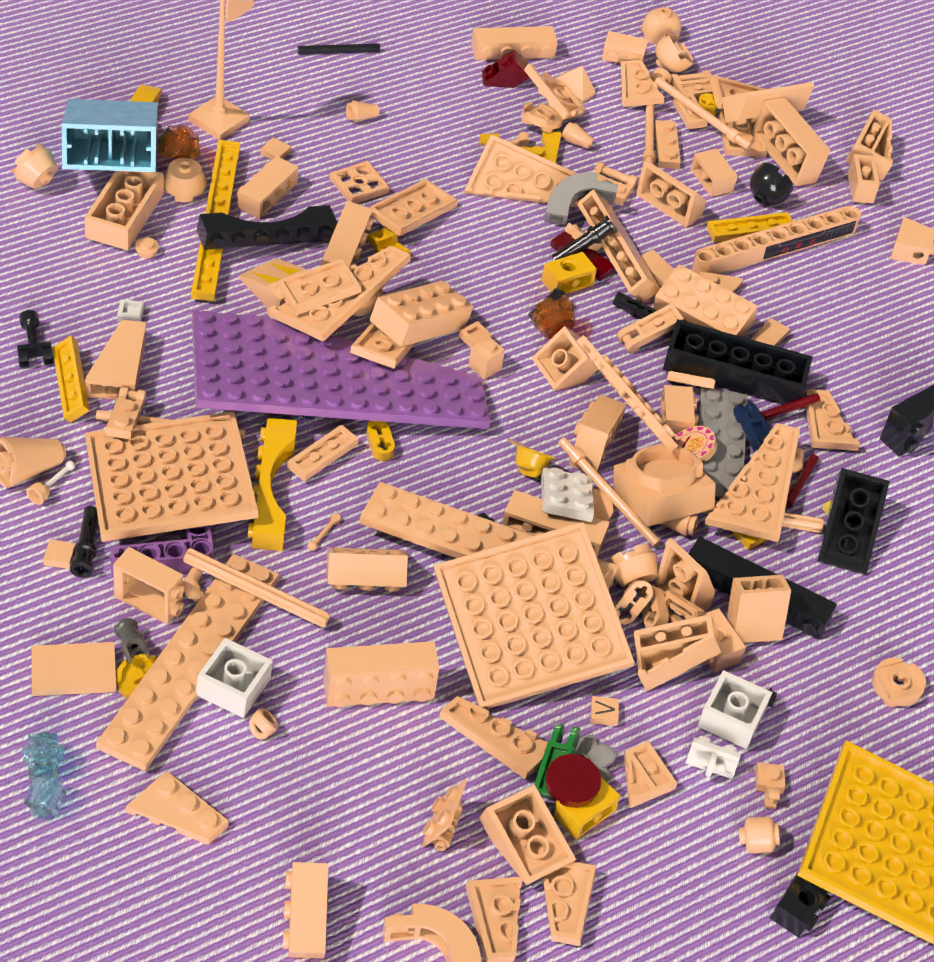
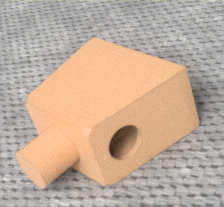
[890,217,934,265]

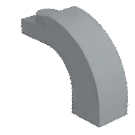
[544,172,618,225]

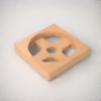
[329,161,390,204]

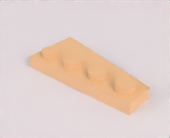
[439,696,550,779]

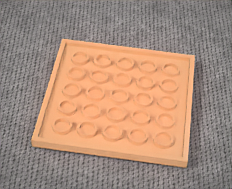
[85,411,258,542]
[433,522,634,710]

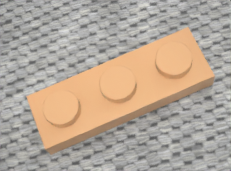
[654,120,681,169]
[287,425,359,482]

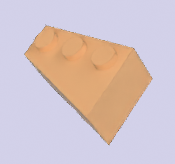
[845,109,893,181]
[569,394,627,472]
[634,614,721,691]

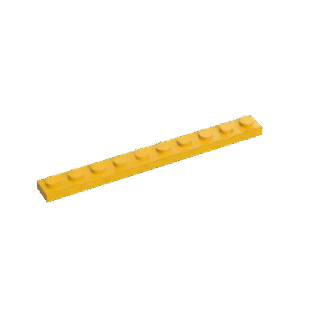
[191,140,240,301]

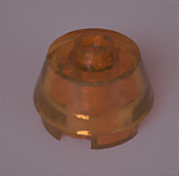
[157,125,200,160]
[530,295,575,338]

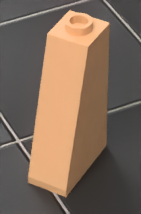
[85,320,146,402]

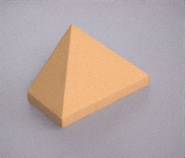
[555,66,595,104]

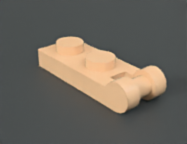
[617,303,684,354]
[106,387,146,440]

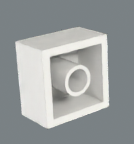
[196,638,273,718]
[697,670,773,749]

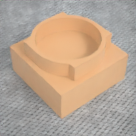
[613,443,716,527]

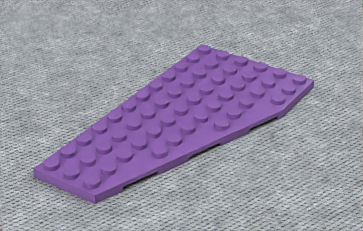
[192,311,490,429]

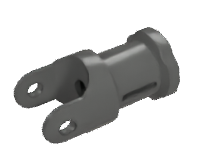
[114,618,150,664]

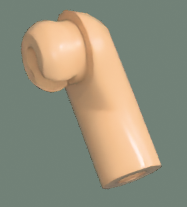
[183,567,205,603]

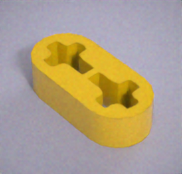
[366,421,395,461]

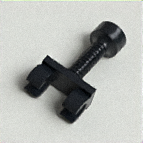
[17,310,54,367]

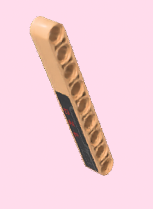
[692,206,861,274]

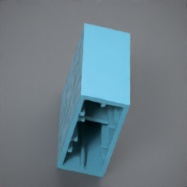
[62,99,158,172]

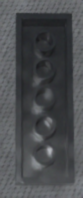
[663,319,813,404]

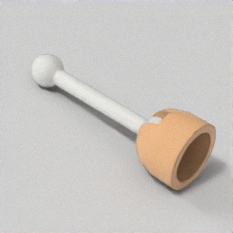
[27,461,75,505]

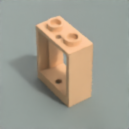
[113,547,184,625]

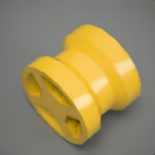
[699,93,717,117]

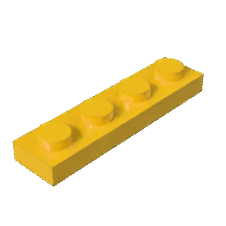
[706,212,793,243]
[52,335,90,423]

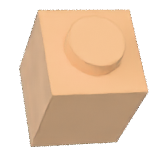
[469,337,505,380]

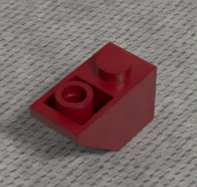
[482,49,530,88]

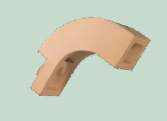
[382,904,482,962]

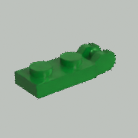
[534,723,581,800]

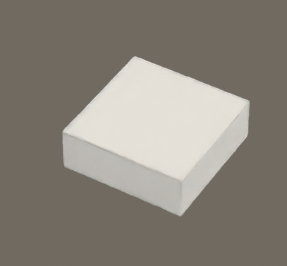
[117,299,144,322]

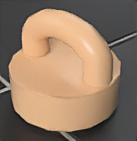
[650,68,672,88]
[249,708,279,740]

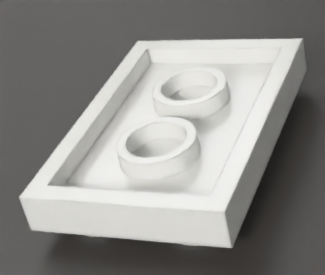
[541,467,594,522]

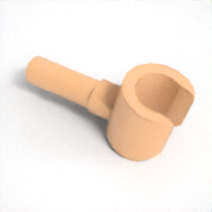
[507,132,529,148]

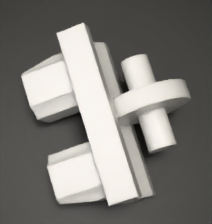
[686,736,741,779]

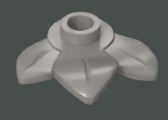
[575,735,618,782]

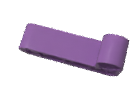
[110,525,213,577]

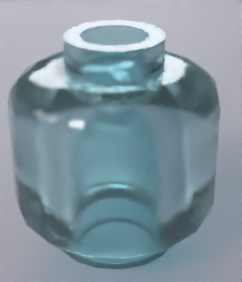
[24,774,67,819]

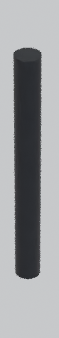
[297,43,380,54]

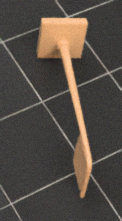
[188,0,255,140]

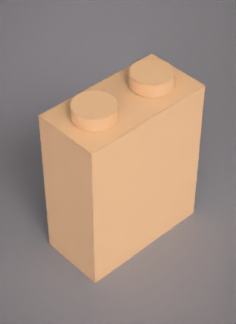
[727,575,791,644]

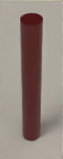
[760,393,821,420]
[786,454,819,508]

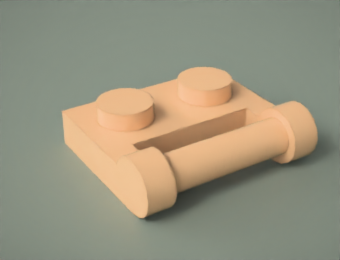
[670,70,713,100]
[593,161,639,206]

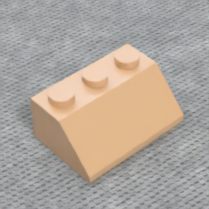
[636,160,706,228]
[327,547,408,591]

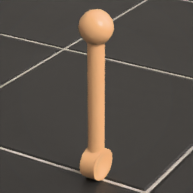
[307,514,341,551]

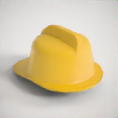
[508,439,557,478]

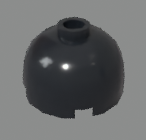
[749,163,794,205]

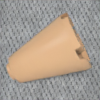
[0,436,66,487]

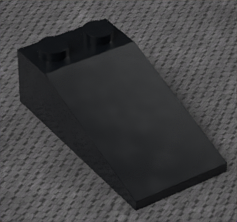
[880,385,934,457]
[817,468,890,575]

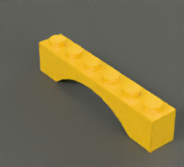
[248,418,297,551]

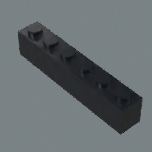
[688,536,837,640]

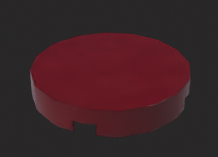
[545,754,601,808]

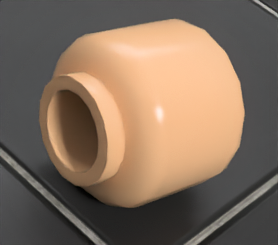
[739,816,780,854]

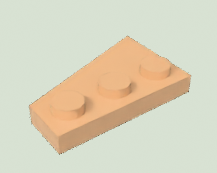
[126,771,229,845]
[465,877,522,962]

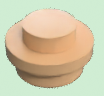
[135,237,158,258]

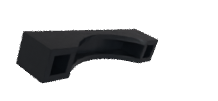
[197,205,338,250]

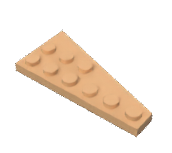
[464,134,581,207]

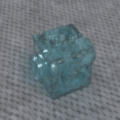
[23,732,64,779]

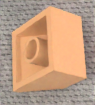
[532,326,598,391]

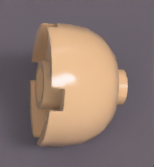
[641,7,682,45]
[655,31,694,73]

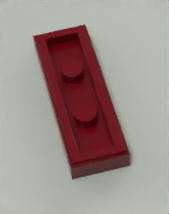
[550,231,615,281]

